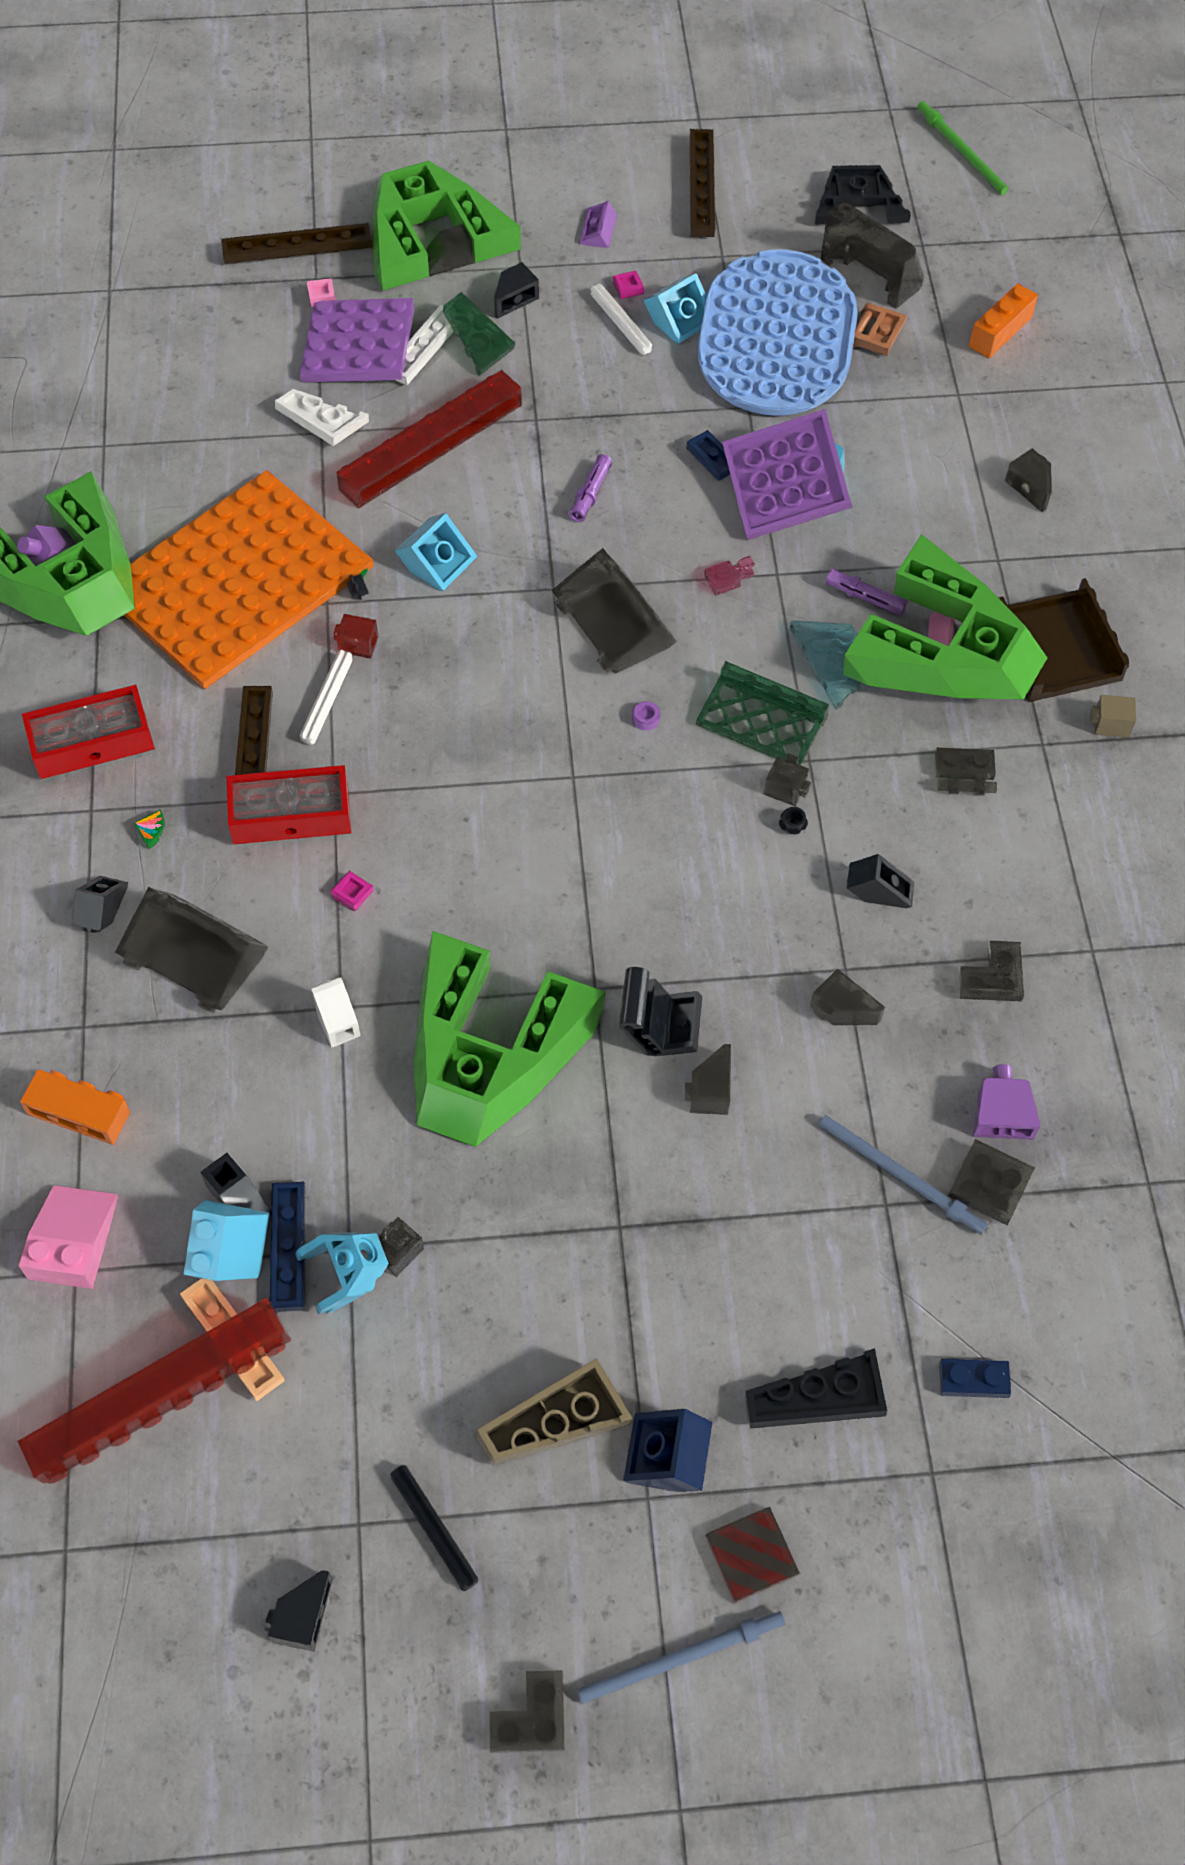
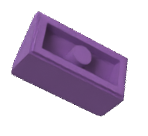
[579,201,617,248]

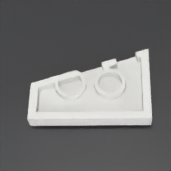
[275,389,369,446]

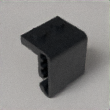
[619,967,702,1057]

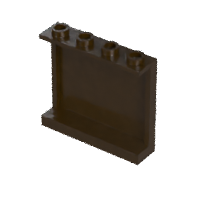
[998,578,1129,702]

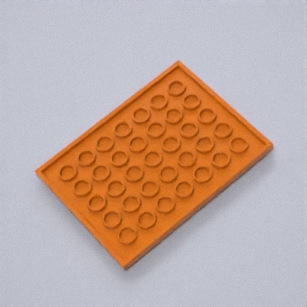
[124,470,374,690]

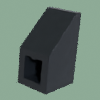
[200,1152,271,1215]

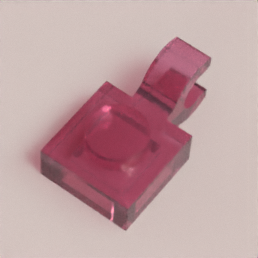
[704,556,755,596]

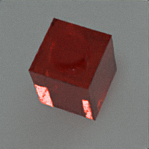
[333,614,379,659]

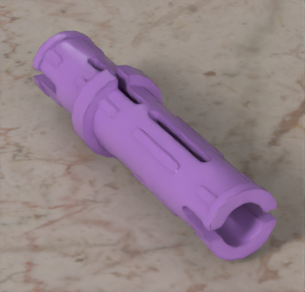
[569,454,612,522]
[825,568,908,617]

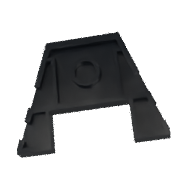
[815,165,911,224]

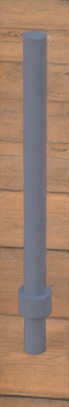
[819,1115,988,1235]
[577,1611,785,1704]

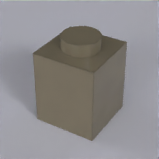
[1090,695,1136,738]

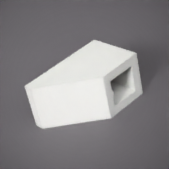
[311,977,360,1048]

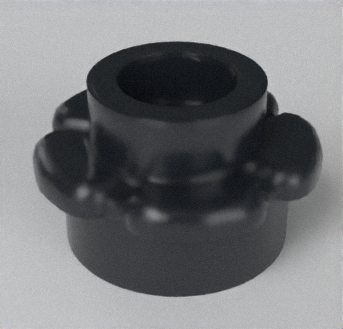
[346,573,369,600]
[779,807,808,835]

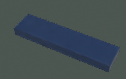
[270,1182,306,1312]

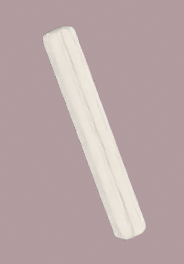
[591,283,652,355]
[300,650,353,745]

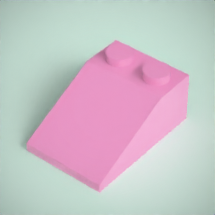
[19,1185,118,1289]

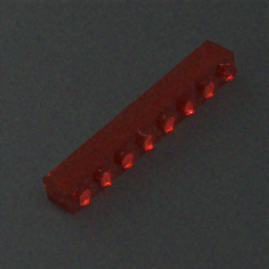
[336,370,522,509]
[17,1297,292,1484]

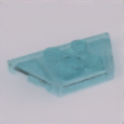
[790,620,861,709]

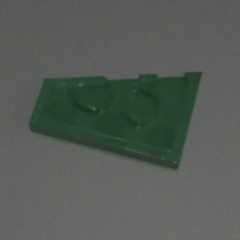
[443,292,516,376]

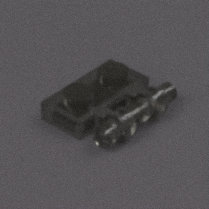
[935,747,997,796]

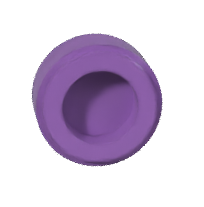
[632,701,660,730]

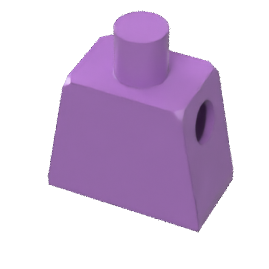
[17,525,76,566]
[973,1064,1040,1140]

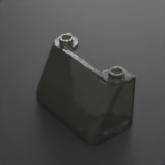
[821,203,924,309]
[551,548,677,674]
[115,887,268,1013]

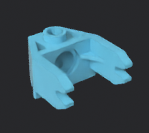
[295,1232,389,1315]

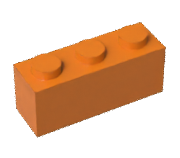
[969,283,1038,359]
[20,1069,130,1145]

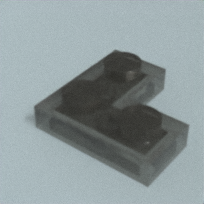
[959,941,1024,1002]
[490,1670,565,1753]

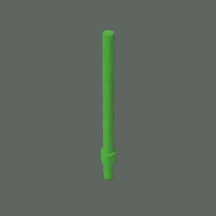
[917,101,1009,195]

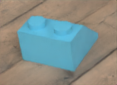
[643,273,706,344]
[395,513,478,591]
[184,1200,269,1281]

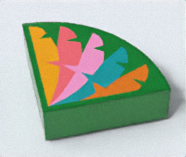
[134,809,165,849]

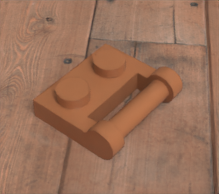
[853,303,907,356]

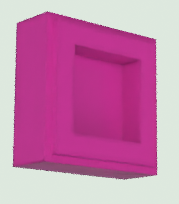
[613,271,644,299]
[331,870,374,912]

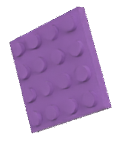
[300,298,415,383]
[722,409,852,540]

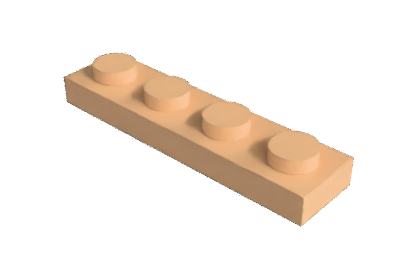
[180,1278,285,1402]

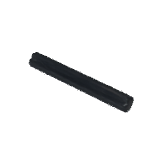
[390,1465,478,1591]

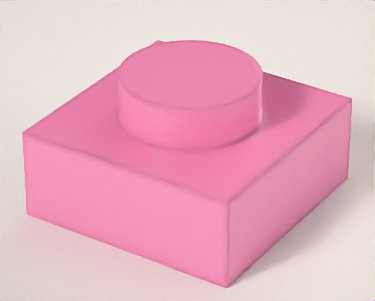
[307,278,335,307]

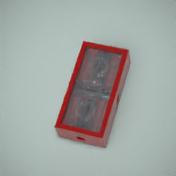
[22,684,155,779]
[226,765,352,845]

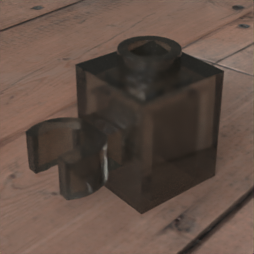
[763,753,811,807]
[378,1217,424,1277]

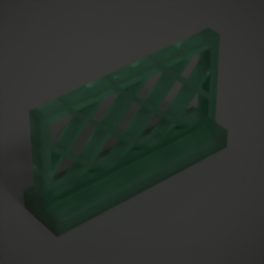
[696,661,829,769]

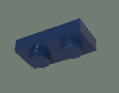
[686,430,730,481]
[939,1359,1011,1398]

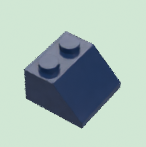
[623,1409,713,1492]

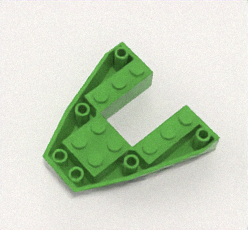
[371,160,521,291]
[0,472,135,636]
[843,534,1047,700]
[413,931,606,1147]

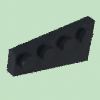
[745,1348,887,1429]

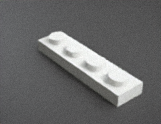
[396,305,463,385]

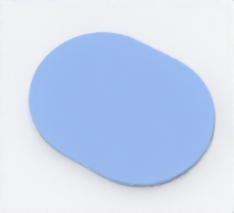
[698,249,857,416]

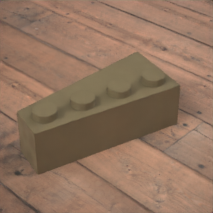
[475,1358,633,1466]

